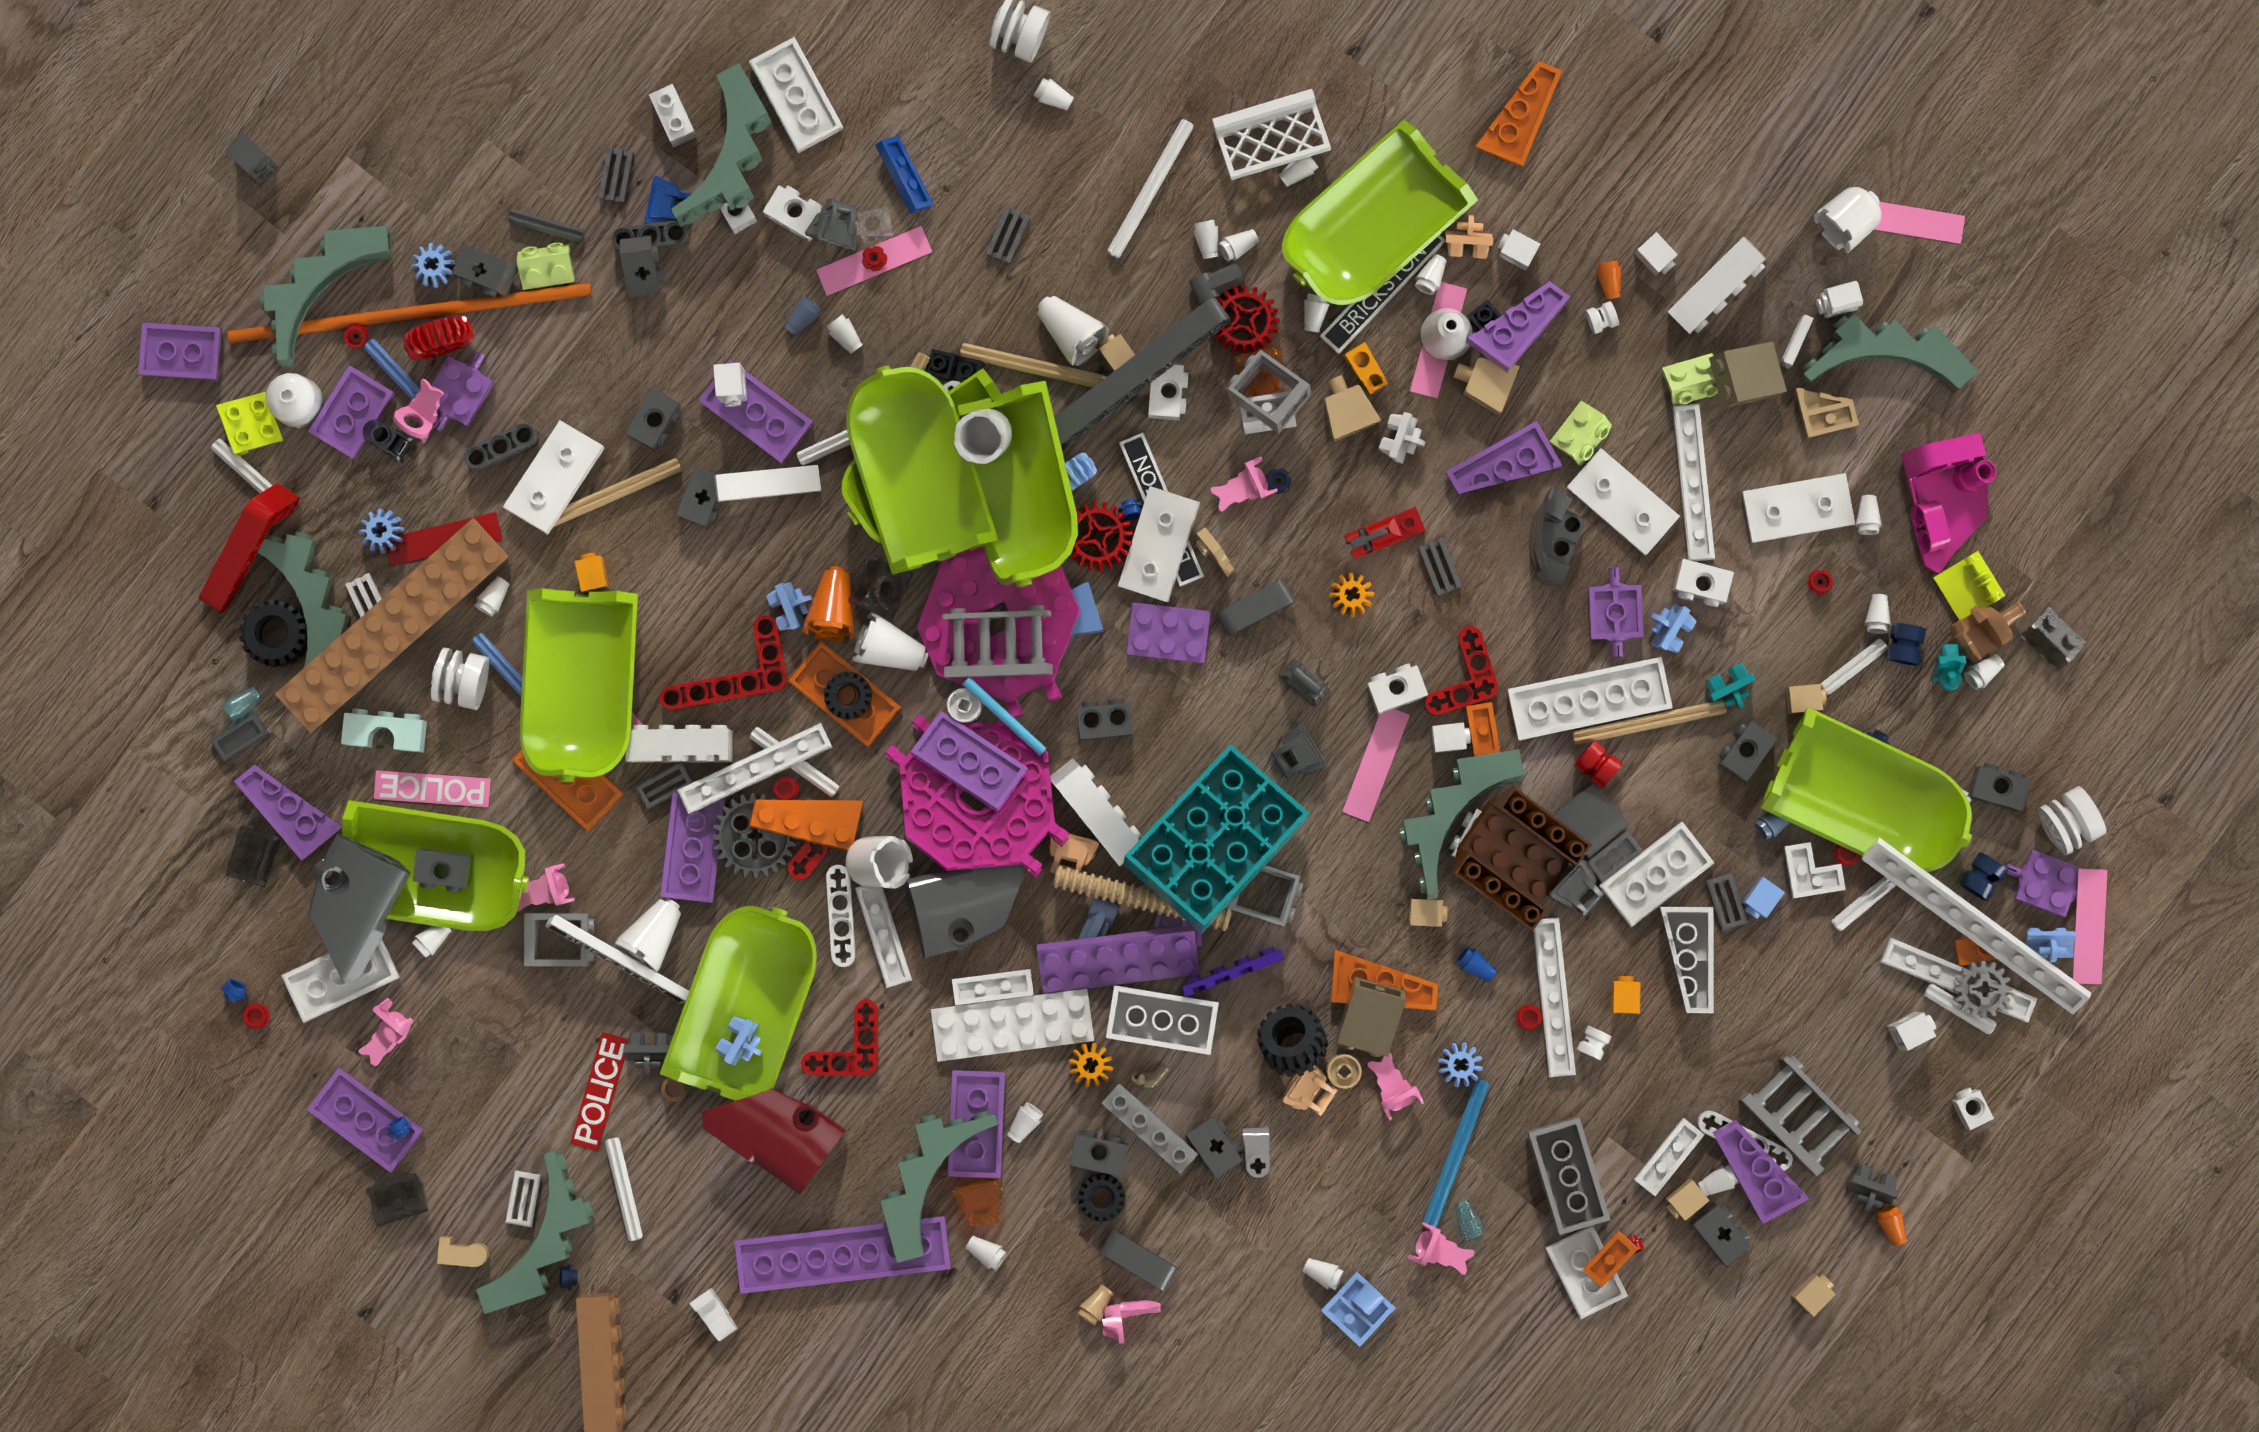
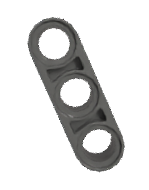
[611,221,689,253]
[464,423,539,472]
[1217,578,1296,637]
[1100,1229,1178,1292]

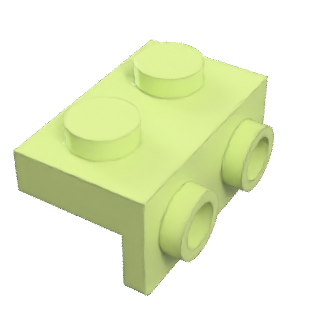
[517,243,575,290]
[1662,353,1718,406]
[1549,401,1612,466]

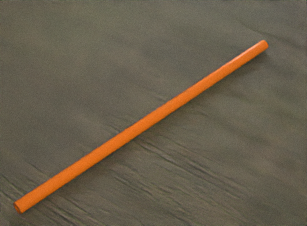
[228,283,592,344]

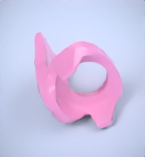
[393,379,444,444]
[1210,456,1278,512]
[517,863,575,911]
[358,998,414,1066]
[1367,1052,1424,1121]
[1408,1222,1475,1275]
[1102,1300,1161,1344]

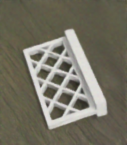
[1212,89,1331,180]

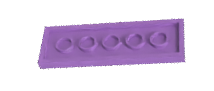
[1037,925,1200,994]

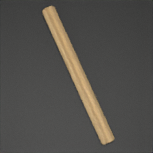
[960,343,1107,388]
[539,458,682,532]
[1572,700,1727,745]

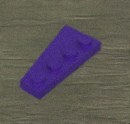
[1182,947,1284,997]

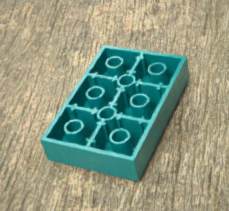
[1123,744,1309,934]

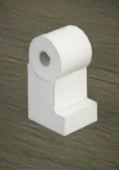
[689,1288,737,1341]

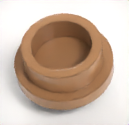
[661,1078,688,1102]

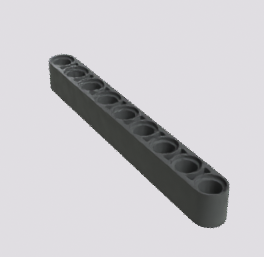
[1054,298,1231,451]

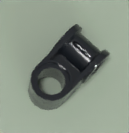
[363,419,416,463]

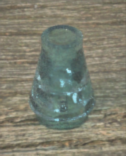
[221,686,262,722]
[1455,1200,1485,1242]

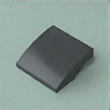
[1553,782,1629,858]

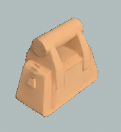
[1049,833,1099,874]
[1281,1065,1338,1116]

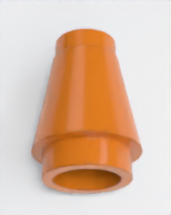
[1596,260,1621,300]
[1876,1205,1907,1246]

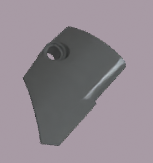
[1529,487,1584,587]
[308,834,411,982]
[905,855,1032,958]

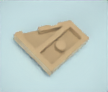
[1794,388,1859,439]
[1196,527,1235,578]

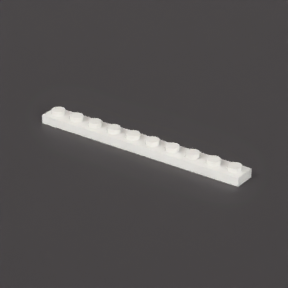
[1862,837,2091,1014]

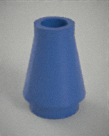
[1456,947,1497,983]

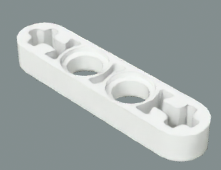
[826,865,856,967]
[1697,1110,1793,1171]

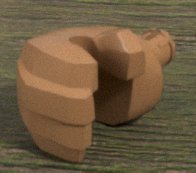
[1949,601,2026,663]

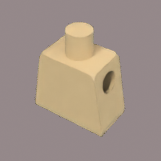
[1453,357,1520,416]
[1324,375,1381,442]

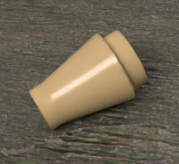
[1077,1285,1114,1326]

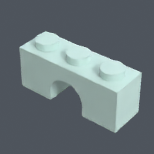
[341,709,427,753]

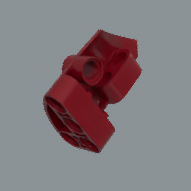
[702,1089,846,1195]

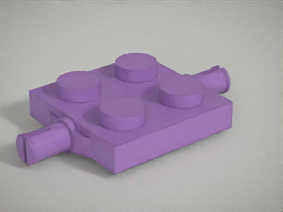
[431,351,495,433]
[1588,567,1644,657]
[2005,850,2082,918]

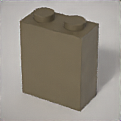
[1709,341,1787,408]
[1337,977,1406,1057]

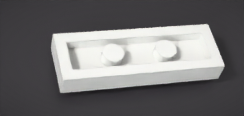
[952,969,1034,1005]
[1634,1118,1705,1196]

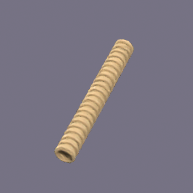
[1053,865,1232,932]

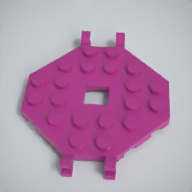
[917,547,1081,718]
[885,714,1069,878]

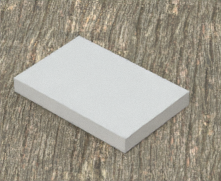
[1545,1225,1628,1319]

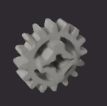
[1953,961,2013,1018]

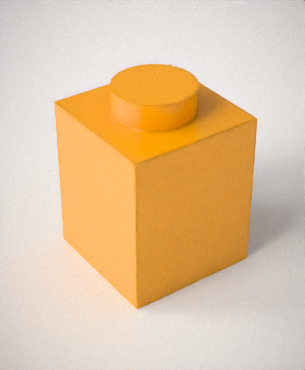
[575,553,610,594]
[1610,976,1641,1014]

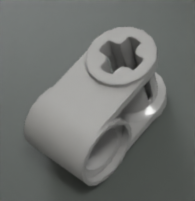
[1242,1127,1270,1178]

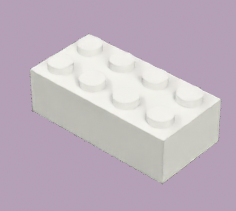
[1106,985,1219,1055]

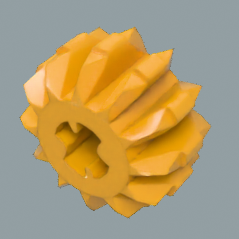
[1329,573,1374,618]
[1069,1043,1113,1087]

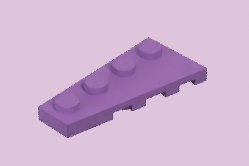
[234,765,342,862]
[1712,1120,1809,1224]

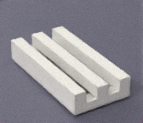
[1780,314,1814,369]
[345,573,382,617]
[505,1170,542,1227]

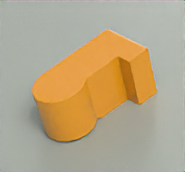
[1342,342,1388,395]

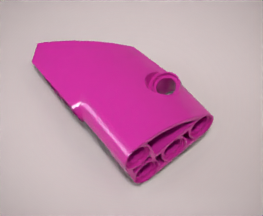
[1900,433,1996,574]

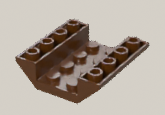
[1452,786,1592,932]

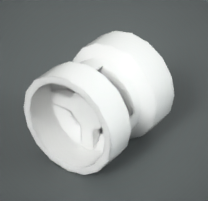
[1585,301,1619,335]
[1577,1025,1612,1060]

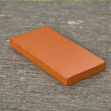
[788,641,902,748]
[511,749,624,832]

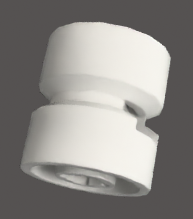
[947,688,983,723]

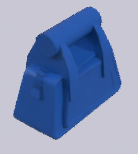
[645,176,691,225]

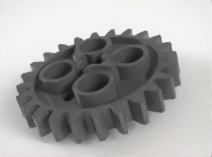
[711,793,796,878]

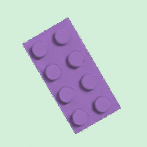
[698,359,814,464]
[911,711,1028,812]
[660,792,725,903]
[307,1067,424,1173]
[948,1070,1005,1178]

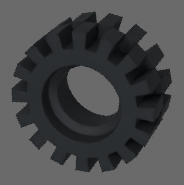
[824,672,872,720]
[1078,1173,1125,1222]

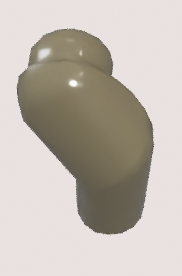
[1131,1062,1170,1089]

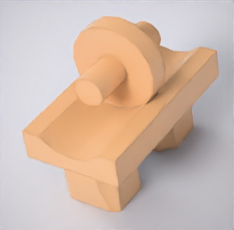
[1445,215,1494,259]

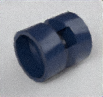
[1886,623,1927,666]
[1959,852,2008,901]

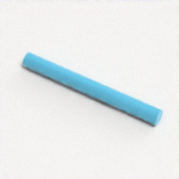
[962,677,1046,756]

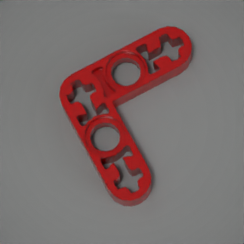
[1424,626,1498,716]
[801,999,879,1076]

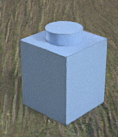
[1741,877,1785,919]

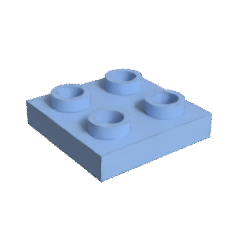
[1321,1271,1395,1347]

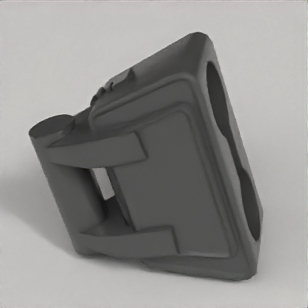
[805,198,857,251]
[1279,658,1331,708]
[1271,724,1327,779]
[1547,860,1605,917]

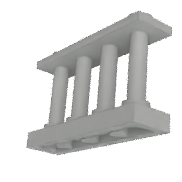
[943,605,1053,678]
[1738,1055,1862,1176]

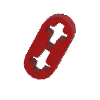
[788,842,829,880]

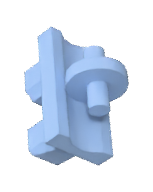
[766,582,813,631]
[1650,604,1697,653]
[2025,928,2076,962]
[715,1017,763,1066]

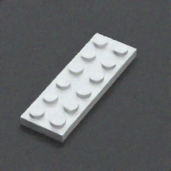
[1507,657,1673,741]
[931,989,1094,1062]

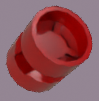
[1573,740,1623,789]

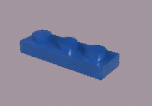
[875,136,934,214]

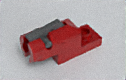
[1344,507,1426,559]

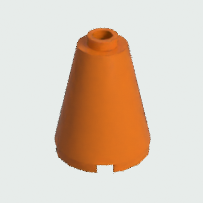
[802,566,855,642]

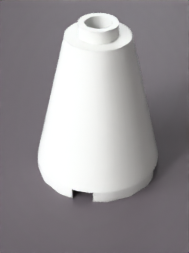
[1038,296,1109,366]
[1421,308,1473,360]
[852,612,928,671]
[613,898,681,972]

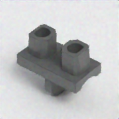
[623,1033,670,1076]
[1845,1165,1899,1212]

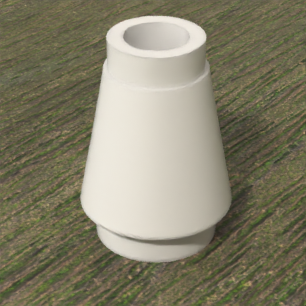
[1033,78,1074,111]
[1279,156,1319,187]
[1193,220,1218,259]
[1218,229,1259,262]
[1415,254,1447,295]
[1304,294,1329,333]
[826,314,863,354]
[1856,495,1882,535]
[474,576,510,617]
[1864,594,1891,634]
[1964,654,2005,690]
[412,926,451,958]
[1007,1102,1043,1143]
[1698,1164,1740,1196]
[965,1236,1007,1270]
[1303,1258,1344,1290]

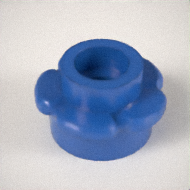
[1117,499,1143,521]
[221,979,247,1002]
[386,1116,411,1140]

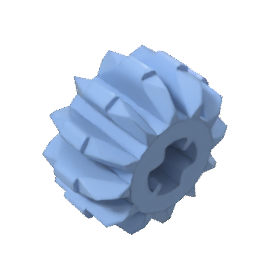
[411,243,456,288]
[1065,453,1097,491]
[359,509,405,554]
[1438,1042,1483,1087]

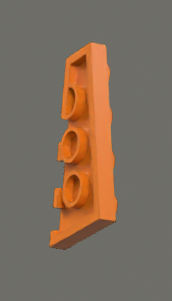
[1475,61,1562,168]
[748,800,863,852]
[1331,950,1438,1010]

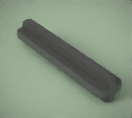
[508,209,584,243]

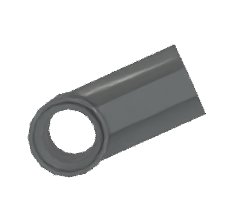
[1189,263,1245,306]

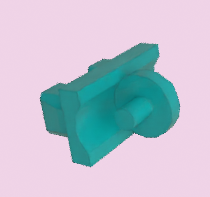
[1931,644,1966,691]
[1705,663,1756,710]

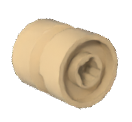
[1326,1054,1362,1089]

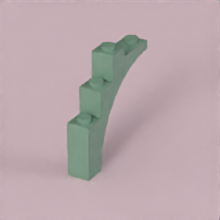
[671,63,772,227]
[260,226,393,368]
[1800,314,1978,392]
[258,531,351,667]
[1399,749,1524,900]
[881,1110,999,1263]
[476,1150,594,1314]

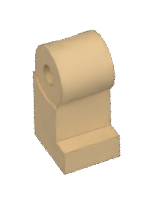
[437,1236,490,1267]

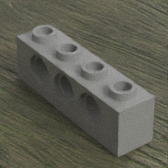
[1102,1083,1198,1174]

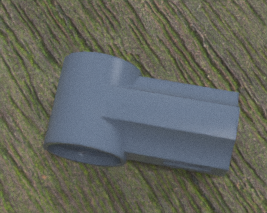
[1079,897,1120,939]

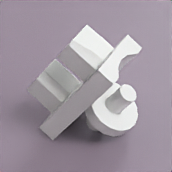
[1379,412,1426,464]

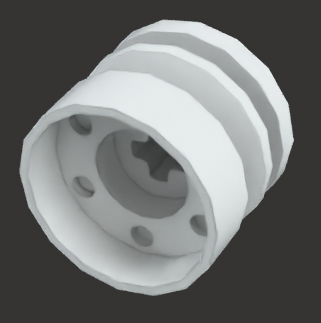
[989,0,1051,63]
[431,647,490,710]
[2038,786,2106,856]

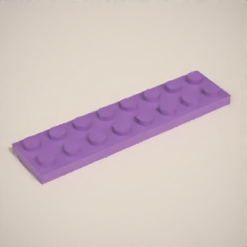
[734,1216,951,1294]

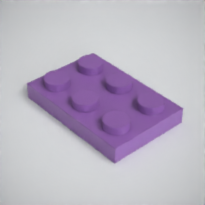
[138,323,222,381]
[308,365,395,459]
[1127,602,1211,664]

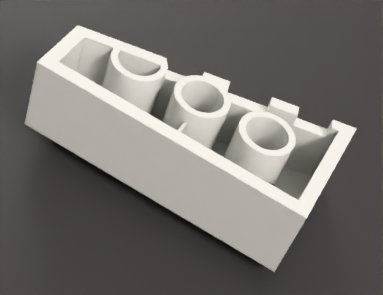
[1668,237,1767,334]
[625,725,733,763]
[1050,758,1143,866]
[1660,907,1714,1013]

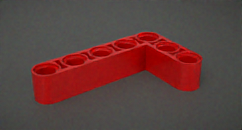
[199,483,300,614]
[659,615,788,711]

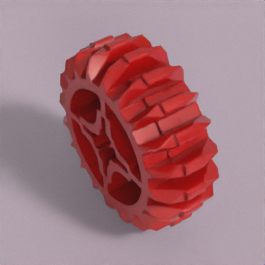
[1215,285,1280,356]
[402,315,474,361]
[1070,501,1133,572]

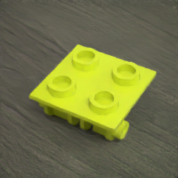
[216,392,283,456]
[1933,551,2005,620]

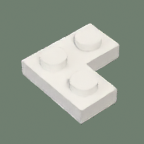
[1783,842,1846,898]

